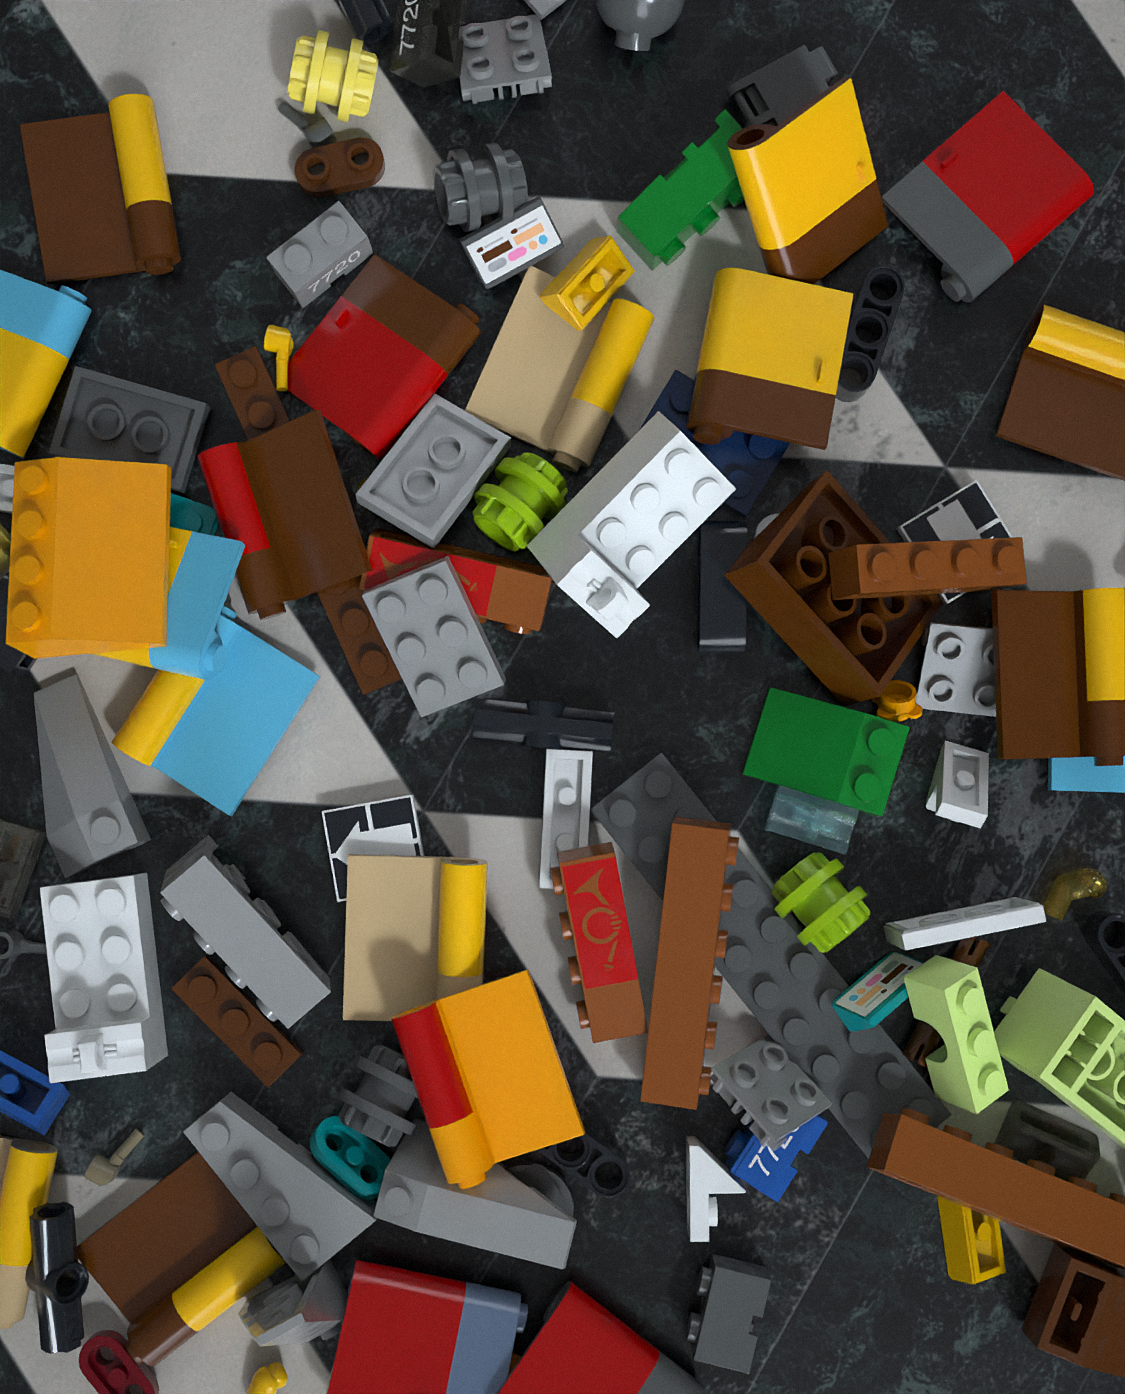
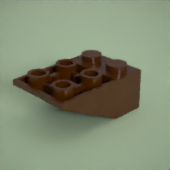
[1021,1243,1125,1378]

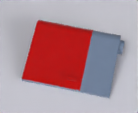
[327,1259,528,1394]

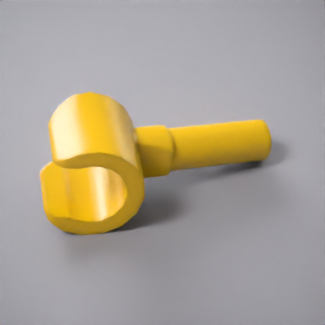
[264,325,294,391]

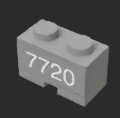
[266,201,373,308]

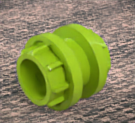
[473,453,568,551]
[771,852,870,953]

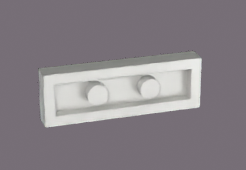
[539,749,593,889]

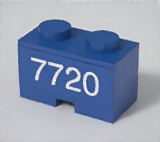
[725,1113,828,1203]

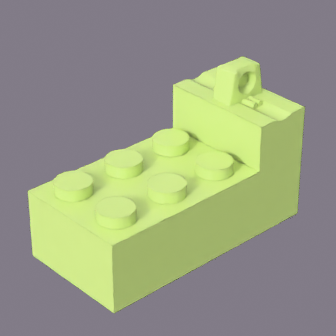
[994,968,1125,1149]

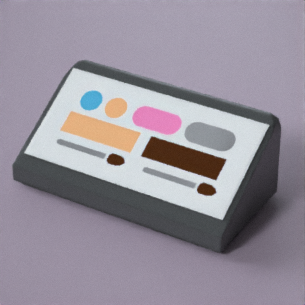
[459,196,564,289]

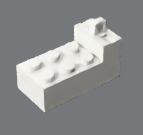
[527,411,736,638]
[40,873,168,1083]

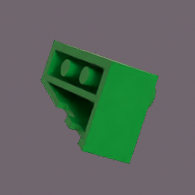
[616,109,744,271]

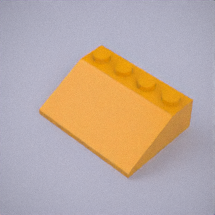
[6,457,171,659]

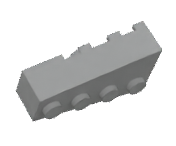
[160,835,331,1029]
[183,1092,377,1281]

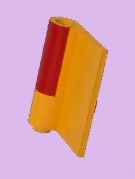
[391,969,585,1189]

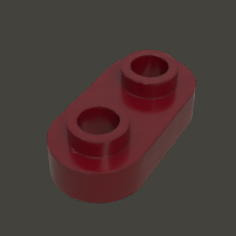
[79,1330,159,1394]

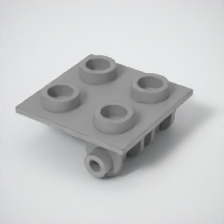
[451,14,552,104]
[916,622,996,717]
[711,1035,832,1151]

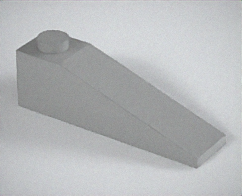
[34,674,151,879]
[373,1117,577,1269]
[238,1259,347,1347]

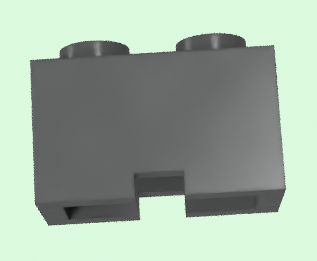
[685,1254,771,1374]

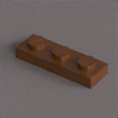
[171,954,304,1088]

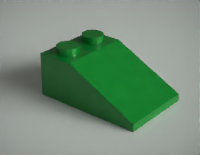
[742,687,910,817]

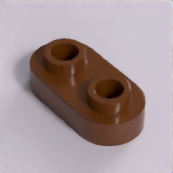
[294,137,385,198]

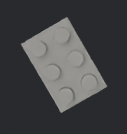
[356,394,511,549]
[362,556,506,717]

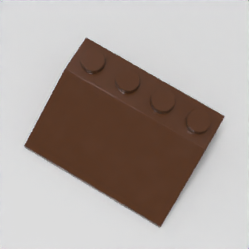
[724,470,943,707]

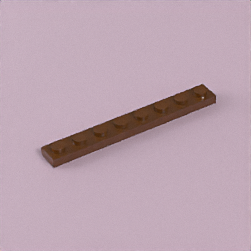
[214,346,402,696]

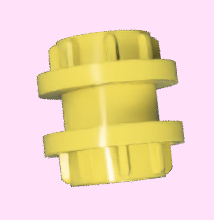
[287,29,379,123]

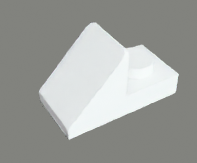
[926,741,989,828]
[686,1136,746,1242]

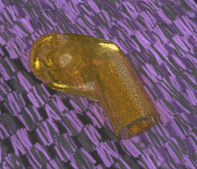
[1043,867,1107,921]

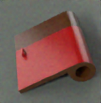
[274,254,481,461]

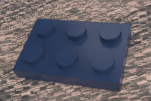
[639,369,790,519]

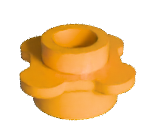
[872,680,923,722]

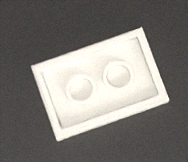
[883,897,1046,950]

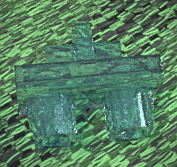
[764,785,860,855]

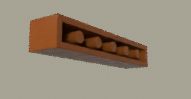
[641,816,739,1110]
[866,1108,1125,1270]

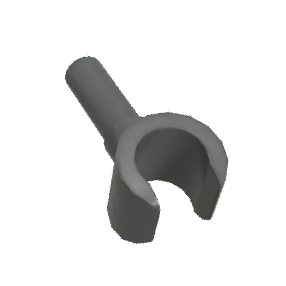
[278,102,337,148]
[0,930,47,959]

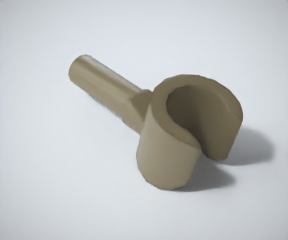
[84,1128,145,1186]

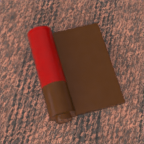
[197,410,372,620]

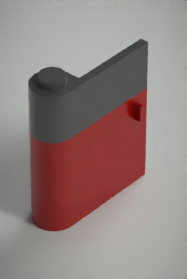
[881,91,1094,303]
[496,1281,705,1394]

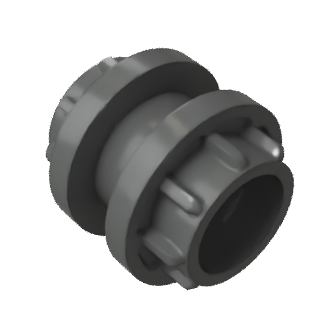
[433,142,528,232]
[338,1044,418,1147]

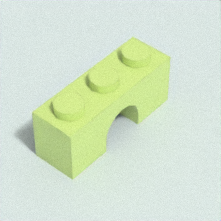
[903,955,1009,1114]

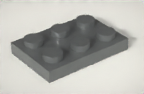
[49,366,210,493]

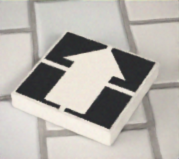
[896,480,1025,605]
[322,795,424,902]

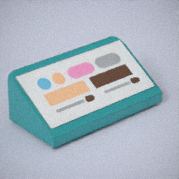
[832,952,924,1032]

